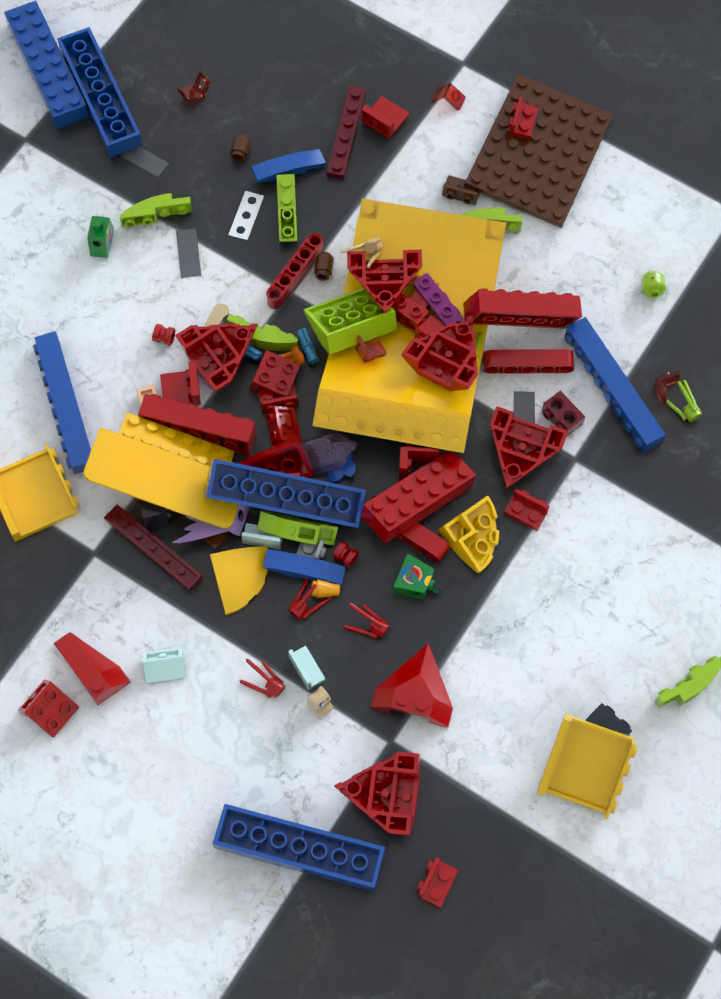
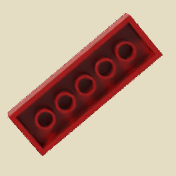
[463,288,582,329]
[138,394,256,458]
[361,450,476,544]

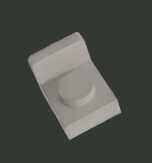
[297,540,327,559]

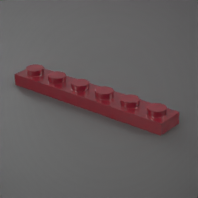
[327,86,366,179]
[104,504,203,591]

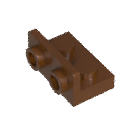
[442,175,480,205]

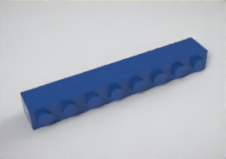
[564,317,666,452]
[33,331,91,475]

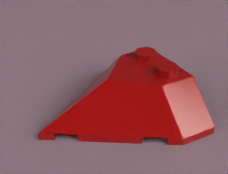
[347,249,422,314]
[402,316,478,391]
[175,323,258,393]
[490,406,568,488]
[370,643,453,728]
[334,752,420,836]

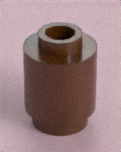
[230,134,251,162]
[314,252,334,281]

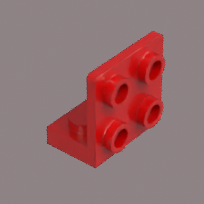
[361,96,409,139]
[249,350,300,397]
[160,361,201,405]
[398,445,439,482]
[18,679,79,737]

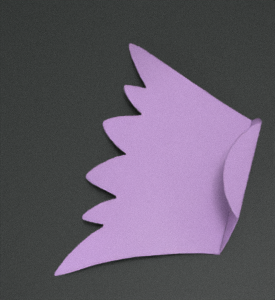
[172,504,250,543]

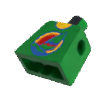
[87,216,114,258]
[393,554,442,599]

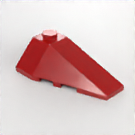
[238,434,314,478]
[54,632,131,706]

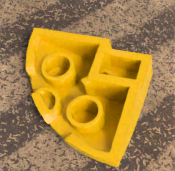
[437,496,499,573]
[210,546,268,615]

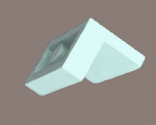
[242,523,283,550]
[288,646,325,690]
[143,648,186,683]

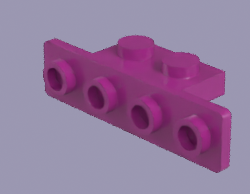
[413,273,465,326]

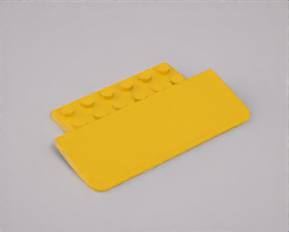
[83,412,239,529]

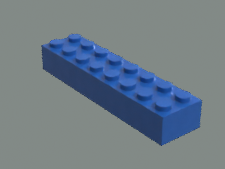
[4,0,89,129]
[57,27,143,158]
[204,459,366,528]
[213,804,385,892]

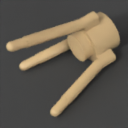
[341,237,383,269]

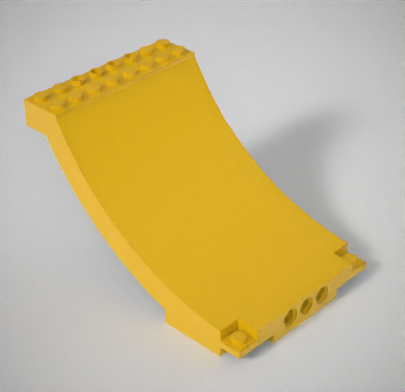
[312,198,506,453]

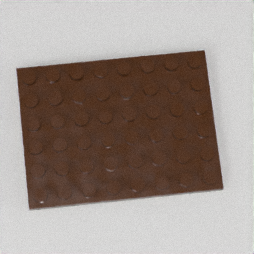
[464,74,613,228]

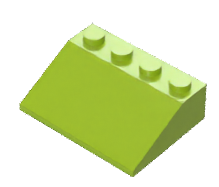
[303,288,397,354]

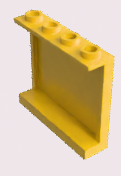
[0,443,80,542]
[537,713,638,819]

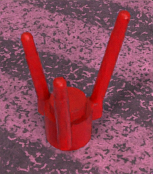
[288,579,332,620]
[343,603,390,639]
[240,659,286,698]

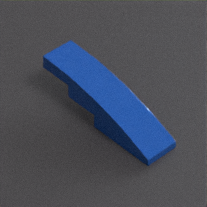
[251,149,326,183]
[262,549,346,586]

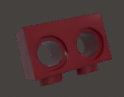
[542,390,585,437]

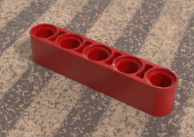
[266,233,323,309]
[483,349,574,374]
[370,495,450,563]

